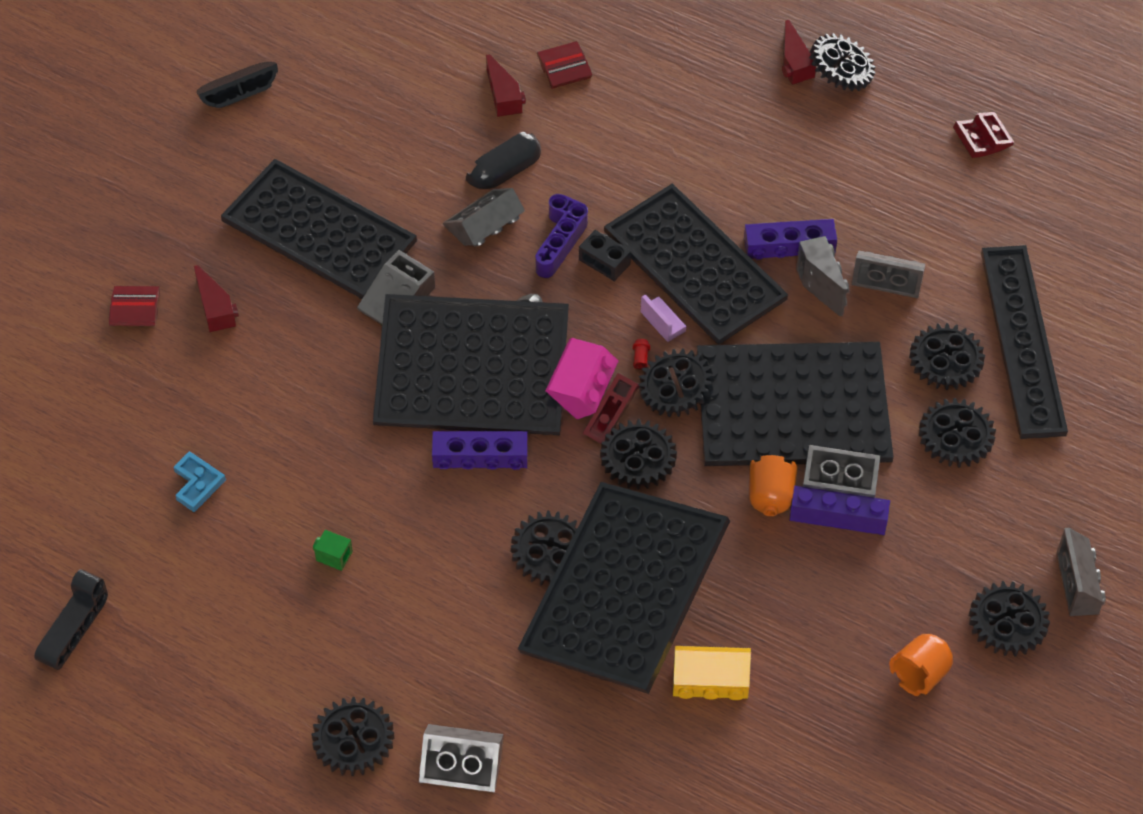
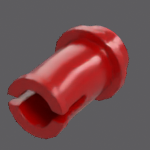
[632,339,651,370]

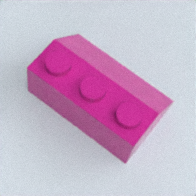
[545,338,619,419]

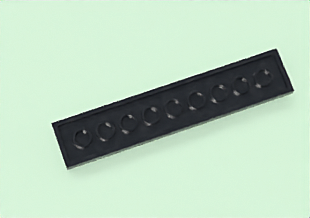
[981,245,1068,439]

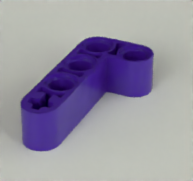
[535,194,588,278]

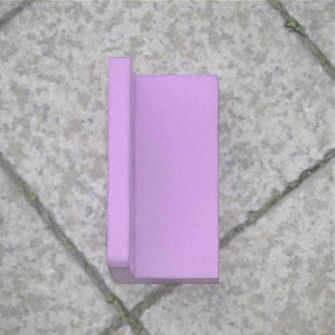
[641,295,686,342]

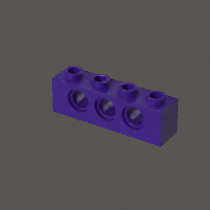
[744,219,837,259]
[432,431,528,470]

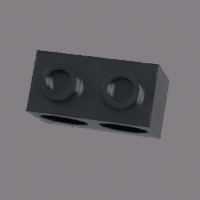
[579,230,631,282]

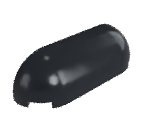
[196,62,278,108]
[466,132,541,189]

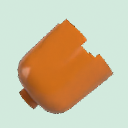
[749,455,797,516]
[889,634,953,696]

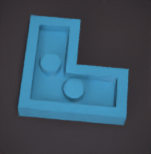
[174,451,226,512]

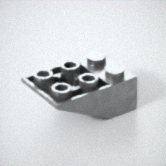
[796,236,849,316]
[357,250,435,325]

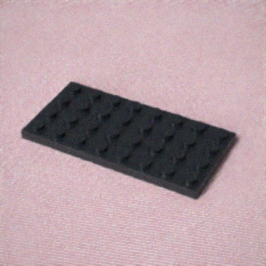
[221,159,417,299]
[604,183,788,345]

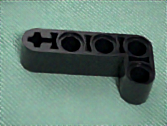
[34,569,108,670]

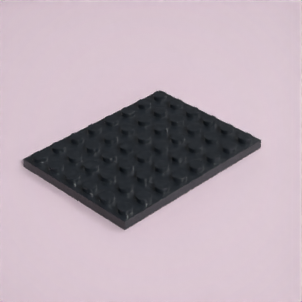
[373,294,569,435]
[697,342,894,466]
[518,482,730,694]

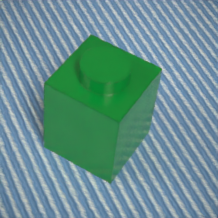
[313,530,353,571]

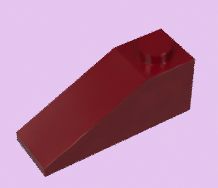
[782,20,816,85]
[486,54,526,117]
[194,265,239,332]
[583,373,639,444]

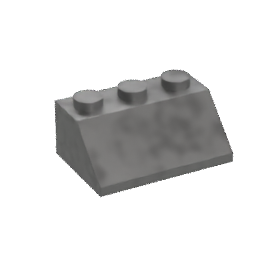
[443,188,525,247]
[852,251,925,298]
[803,445,880,498]
[1057,528,1106,616]
[419,724,504,792]

